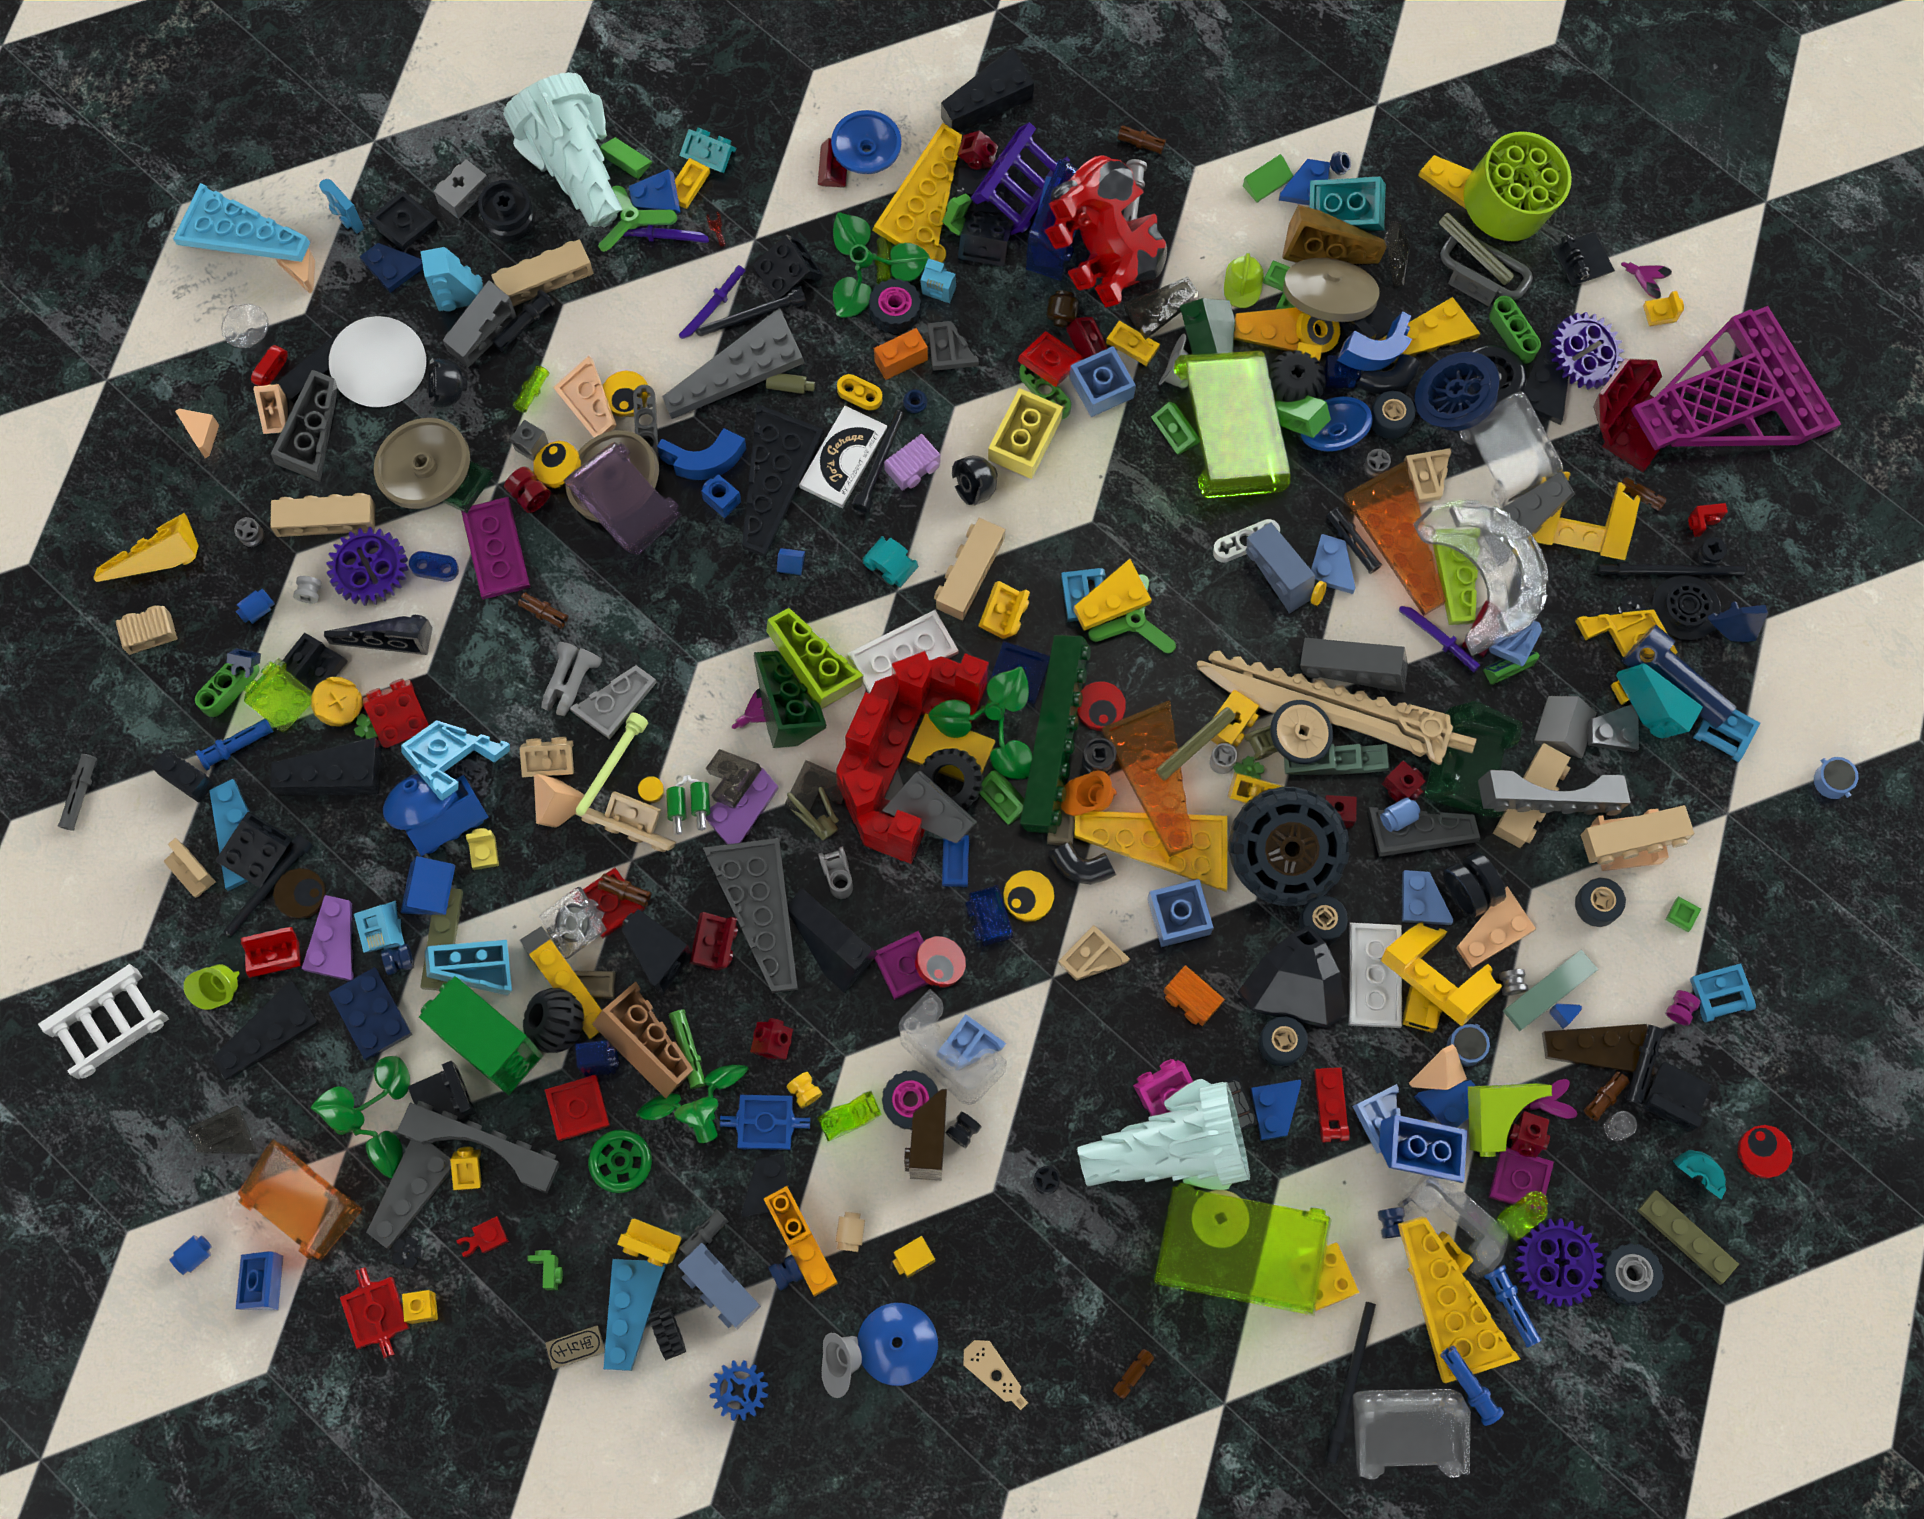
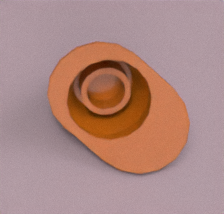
[1061,770,1117,816]

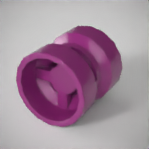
[1665,990,1701,1026]

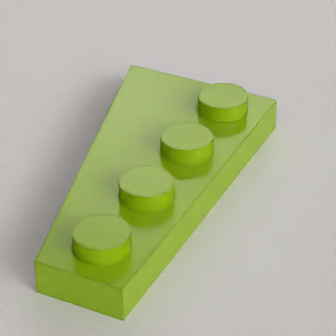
[1431,528,1480,625]

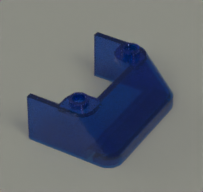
[1026,158,1078,281]

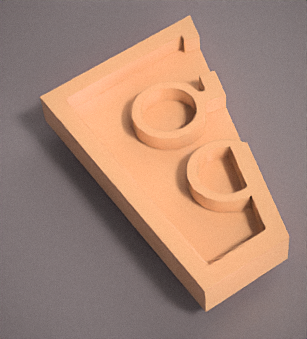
[553,356,617,437]
[1456,886,1536,969]

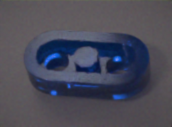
[409,551,459,582]

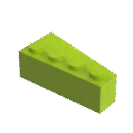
[766,608,864,709]

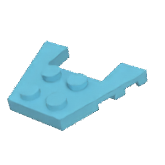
[401,720,510,801]

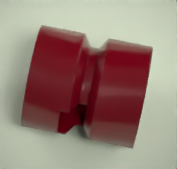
[504,466,551,513]

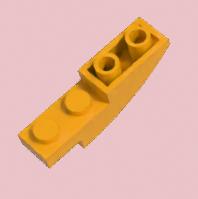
[764,1186,838,1297]

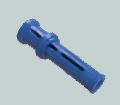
[195,718,274,771]
[1483,1265,1542,1348]
[1440,1346,1504,1426]

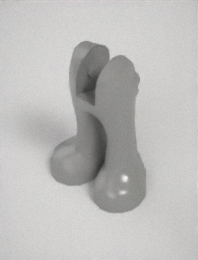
[541,642,602,716]

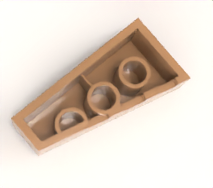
[592,982,694,1098]

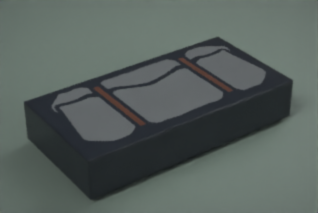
[1218,1075,1258,1131]

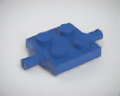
[720,1095,811,1150]

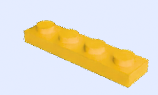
[529,939,602,1039]

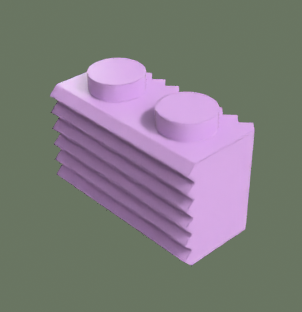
[884,434,940,491]

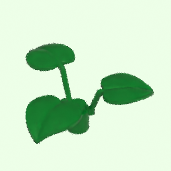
[833,212,930,318]
[928,667,1032,779]
[311,1055,410,1179]
[636,1065,749,1143]

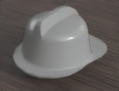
[1159,334,1195,388]
[822,1333,862,1398]

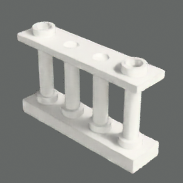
[38,964,169,1079]

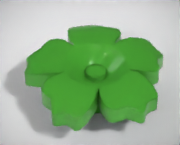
[354,713,378,739]
[1233,756,1265,779]

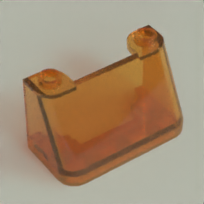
[237,1139,363,1260]

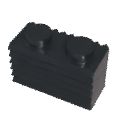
[152,749,214,803]

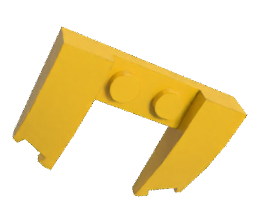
[1528,471,1640,560]
[1380,922,1502,1026]

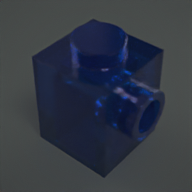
[1324,355,1361,388]

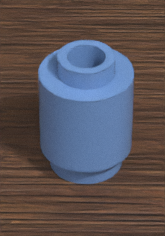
[1380,798,1420,832]

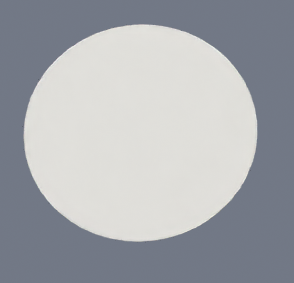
[329,316,426,407]

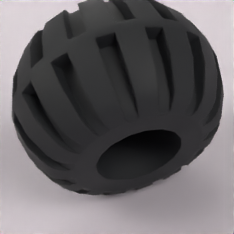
[1265,350,1326,402]
[523,988,584,1053]

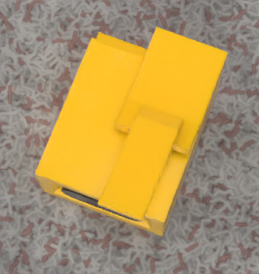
[1402,986,1442,1033]

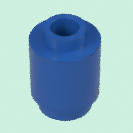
[236,588,275,624]
[169,1235,212,1275]

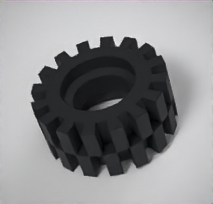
[648,1306,686,1361]

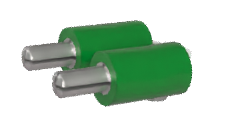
[666,775,711,835]

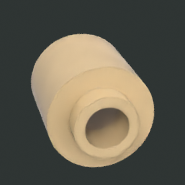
[835,1212,865,1252]

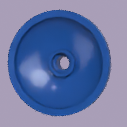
[831,110,902,174]
[1300,397,1372,451]
[383,773,456,830]
[857,1303,938,1386]

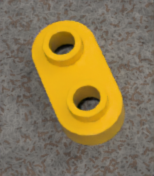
[837,374,882,410]

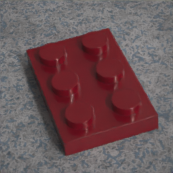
[1602,394,1660,472]

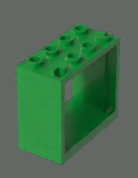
[419,976,543,1096]

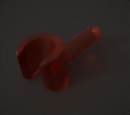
[707,212,726,246]

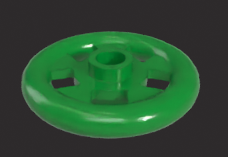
[588,1130,652,1193]

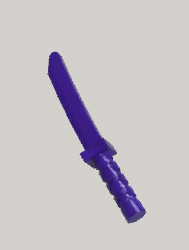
[623,225,709,243]
[679,265,745,339]
[1399,606,1480,672]

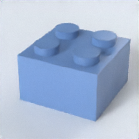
[1069,346,1136,417]
[1147,879,1214,947]

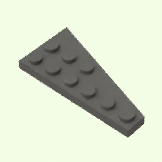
[703,838,798,993]

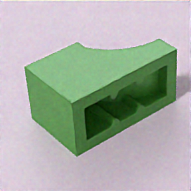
[1271,395,1331,438]

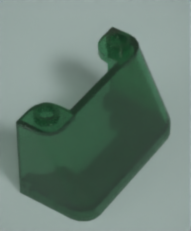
[1426,701,1523,818]

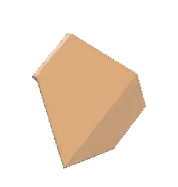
[534,774,585,828]
[1409,1044,1467,1090]

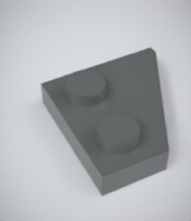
[928,321,979,371]

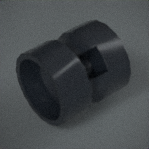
[1082,737,1117,775]

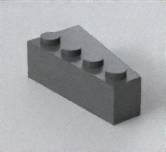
[271,370,338,482]
[1300,638,1408,693]

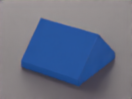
[401,856,455,915]
[236,1251,283,1310]

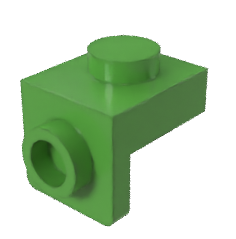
[942,193,972,236]
[528,1250,563,1291]

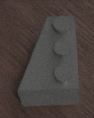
[443,280,517,368]

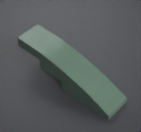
[1284,744,1390,775]
[1503,949,1598,1031]

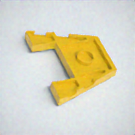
[1575,609,1678,705]

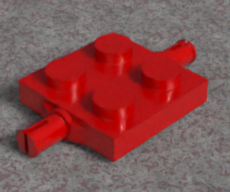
[340,1267,410,1359]

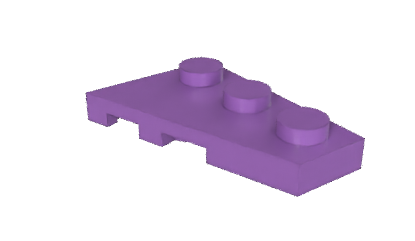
[706,768,778,844]
[302,895,354,981]

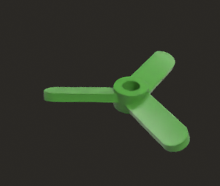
[598,186,677,252]
[1089,574,1176,653]

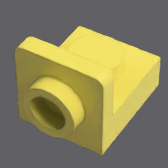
[466,828,499,870]

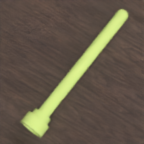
[576,712,648,816]

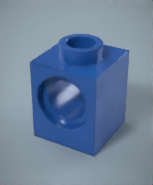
[701,474,741,518]

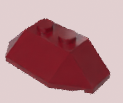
[1593,358,1662,447]

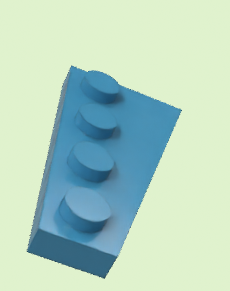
[209,779,275,891]
[603,1259,667,1371]

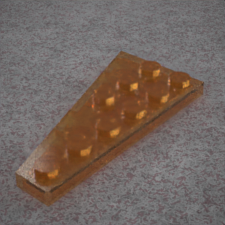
[1344,461,1446,616]
[1102,700,1193,857]

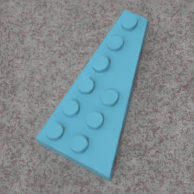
[173,183,310,262]

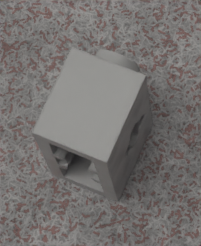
[434,159,489,219]

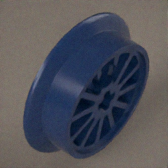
[1415,352,1500,431]

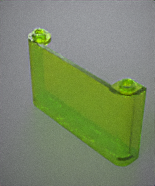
[1174,351,1290,498]
[1154,1183,1332,1316]

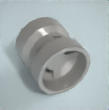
[1210,743,1237,774]

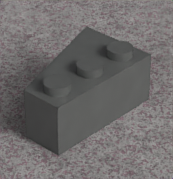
[882,771,977,843]

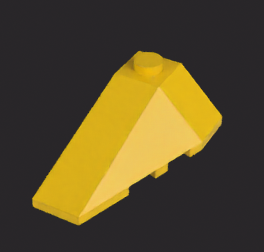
[94,513,198,582]

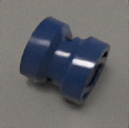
[381,944,414,975]
[1377,1207,1405,1239]
[768,1255,804,1291]

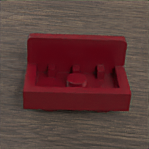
[689,912,738,970]

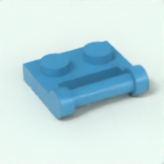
[319,179,364,234]
[1061,568,1106,622]
[1693,709,1760,762]
[1690,964,1756,1022]

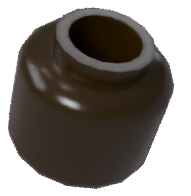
[1046,291,1079,327]

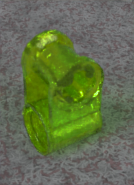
[1496,1191,1548,1241]

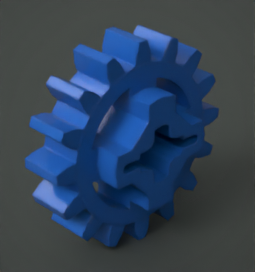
[709,1360,769,1421]

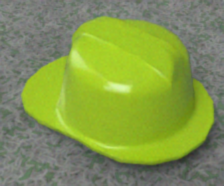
[1224,253,1264,308]
[184,964,240,1010]

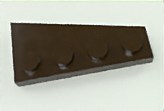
[1542,1024,1655,1077]

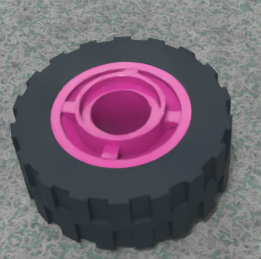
[869,279,921,334]
[882,1070,938,1130]

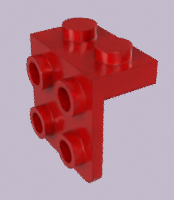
[363,678,429,748]

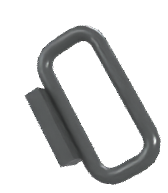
[1440,236,1533,306]

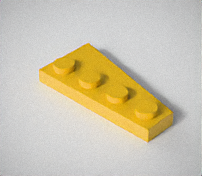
[1378,297,1480,363]

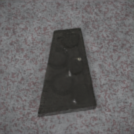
[1124,277,1199,340]

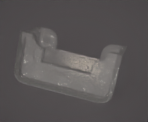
[1459,391,1563,509]
[1397,1175,1509,1278]
[1353,1389,1471,1479]

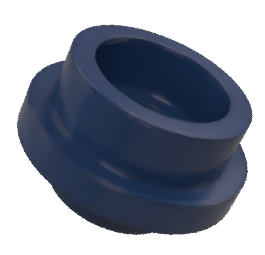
[1330,151,1351,175]
[903,389,927,413]

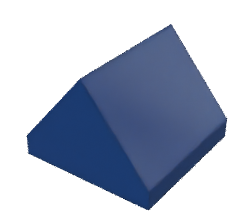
[777,548,805,575]
[1550,1004,1582,1029]

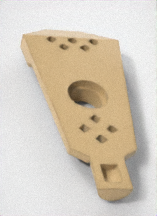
[963,1340,1028,1410]

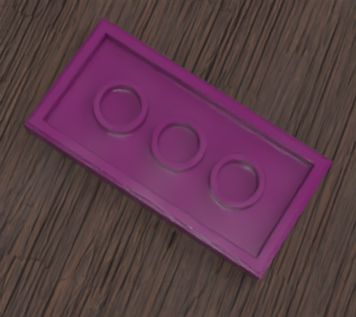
[460,497,531,600]

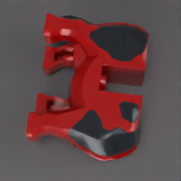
[1045,155,1167,308]

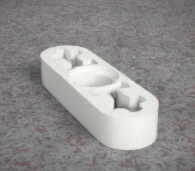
[1213,519,1280,563]

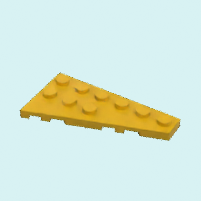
[1074,811,1227,892]

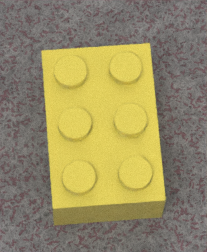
[988,388,1063,479]

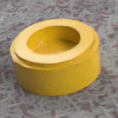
[638,777,664,803]

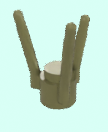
[787,787,839,841]

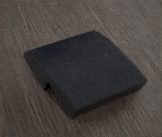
[274,632,348,697]

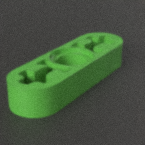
[1019,364,1071,419]

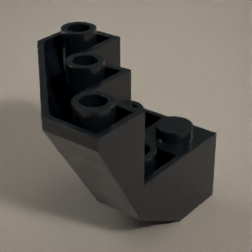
[1237,925,1346,1028]

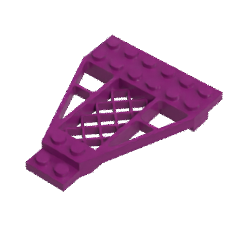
[1631,306,1841,450]

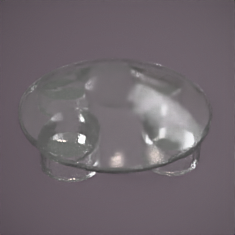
[221,304,269,348]

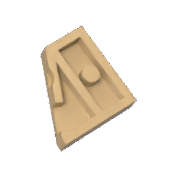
[1404,448,1451,504]
[1058,925,1130,981]

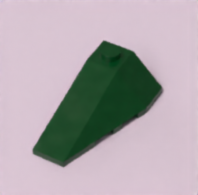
[1179,298,1236,401]
[753,651,827,748]

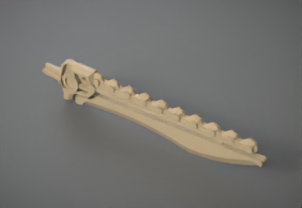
[1197,651,1476,765]

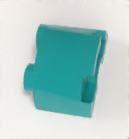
[862,536,919,588]
[1673,1150,1726,1199]

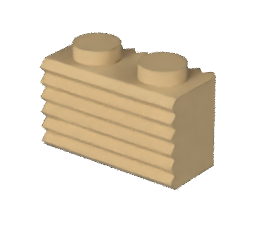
[116,606,178,655]

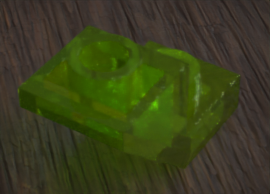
[818,1091,882,1141]

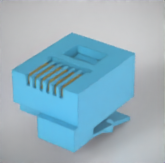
[920,258,956,303]
[354,901,405,952]

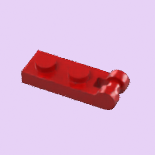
[1314,1067,1349,1142]

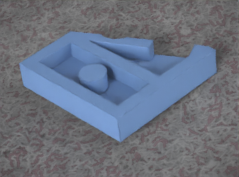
[1488,616,1542,666]

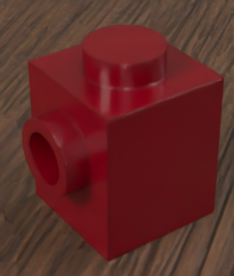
[1324,795,1356,828]

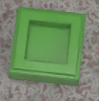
[1665,896,1701,932]

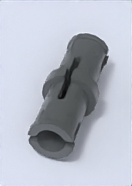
[679,1210,729,1256]

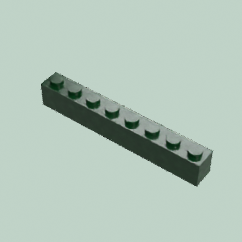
[1020,635,1091,834]

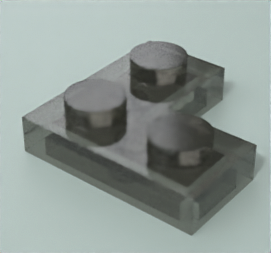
[706,749,762,808]
[784,760,844,815]

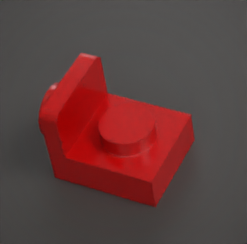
[1688,503,1728,537]

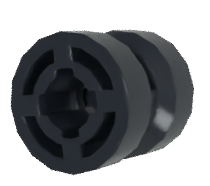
[945,1111,982,1148]

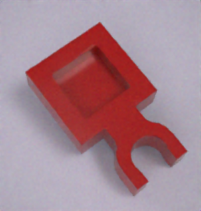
[456,1216,509,1257]

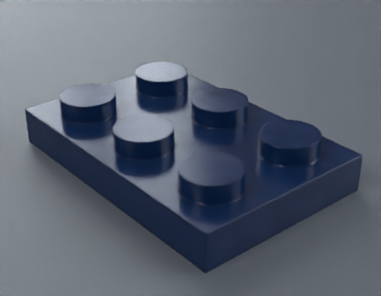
[329,967,413,1061]

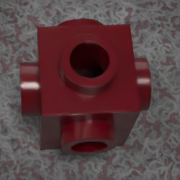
[957,131,998,170]
[1382,760,1425,802]
[750,1018,793,1060]
[1509,1111,1550,1158]

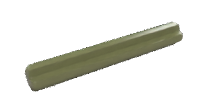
[1439,213,1514,285]
[1156,707,1236,780]

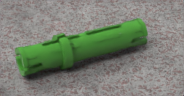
[669,1010,705,1089]

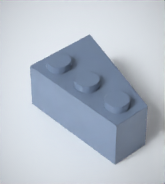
[1246,522,1315,614]
[678,1243,761,1330]

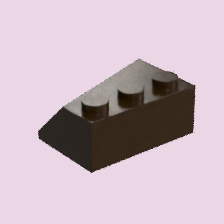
[904,1089,947,1181]

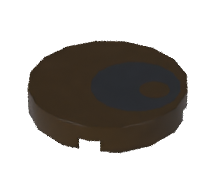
[273,868,326,919]

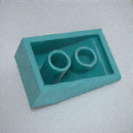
[1309,177,1386,231]
[1616,663,1703,738]

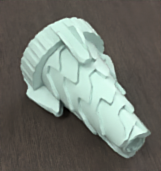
[503,72,622,227]
[1078,1079,1250,1190]

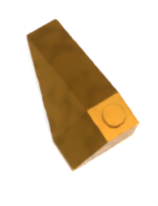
[1282,205,1388,264]

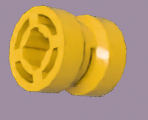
[786,1072,822,1108]

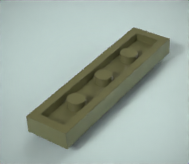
[420,888,463,991]
[1637,1190,1739,1285]

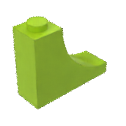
[1468,1083,1552,1157]

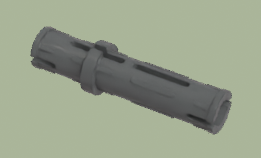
[58,754,97,831]

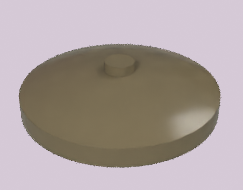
[1283,258,1379,322]
[374,418,470,509]
[566,430,659,523]

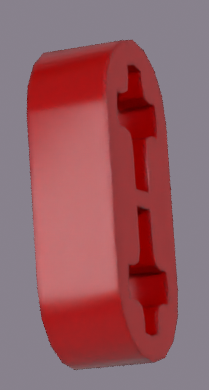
[251,345,288,386]

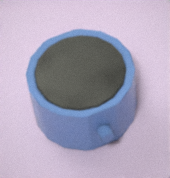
[1814,757,1858,799]
[1446,1024,1490,1067]

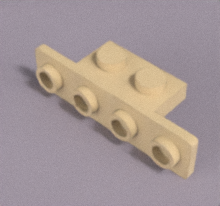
[575,792,676,852]

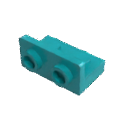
[679,127,736,173]

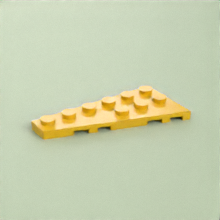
[872,123,962,260]
[1398,1216,1520,1383]

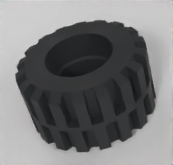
[919,748,984,809]

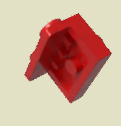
[241,927,300,978]

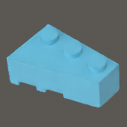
[420,247,483,311]
[425,940,512,996]

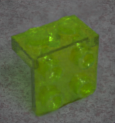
[244,658,313,732]

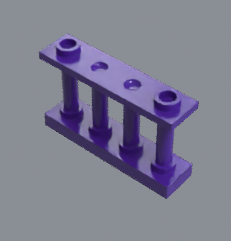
[970,122,1070,235]

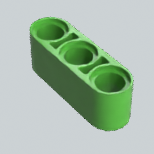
[1489,296,1541,364]
[195,663,260,717]

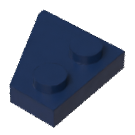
[359,243,423,293]

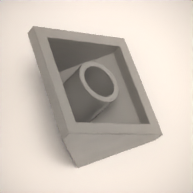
[1534,696,1596,759]

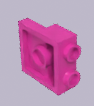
[1133,1059,1193,1116]

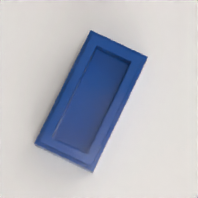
[942,835,969,887]

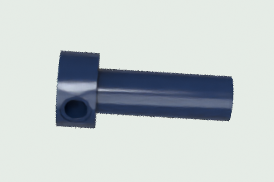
[1622,624,1736,729]

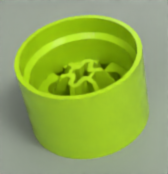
[1464,132,1571,241]

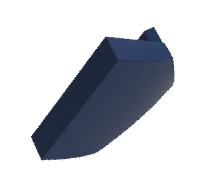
[1708,601,1768,642]

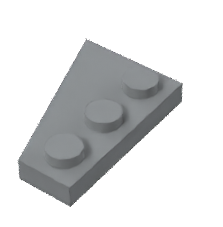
[569,665,657,740]

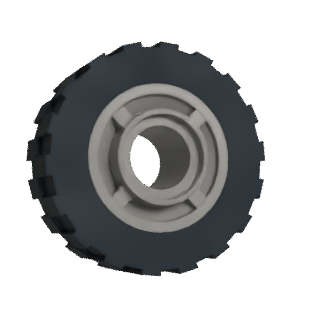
[1600,1243,1664,1306]

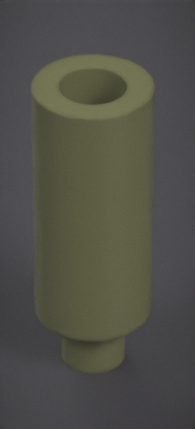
[766,373,815,394]

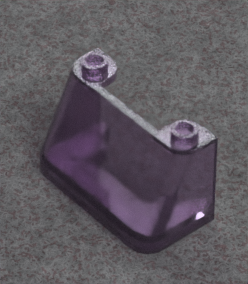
[564,442,681,555]

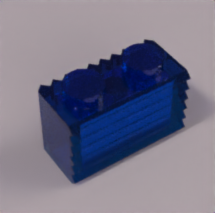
[965,885,1013,946]
[576,1040,620,1077]

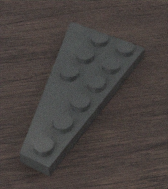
[662,308,805,419]

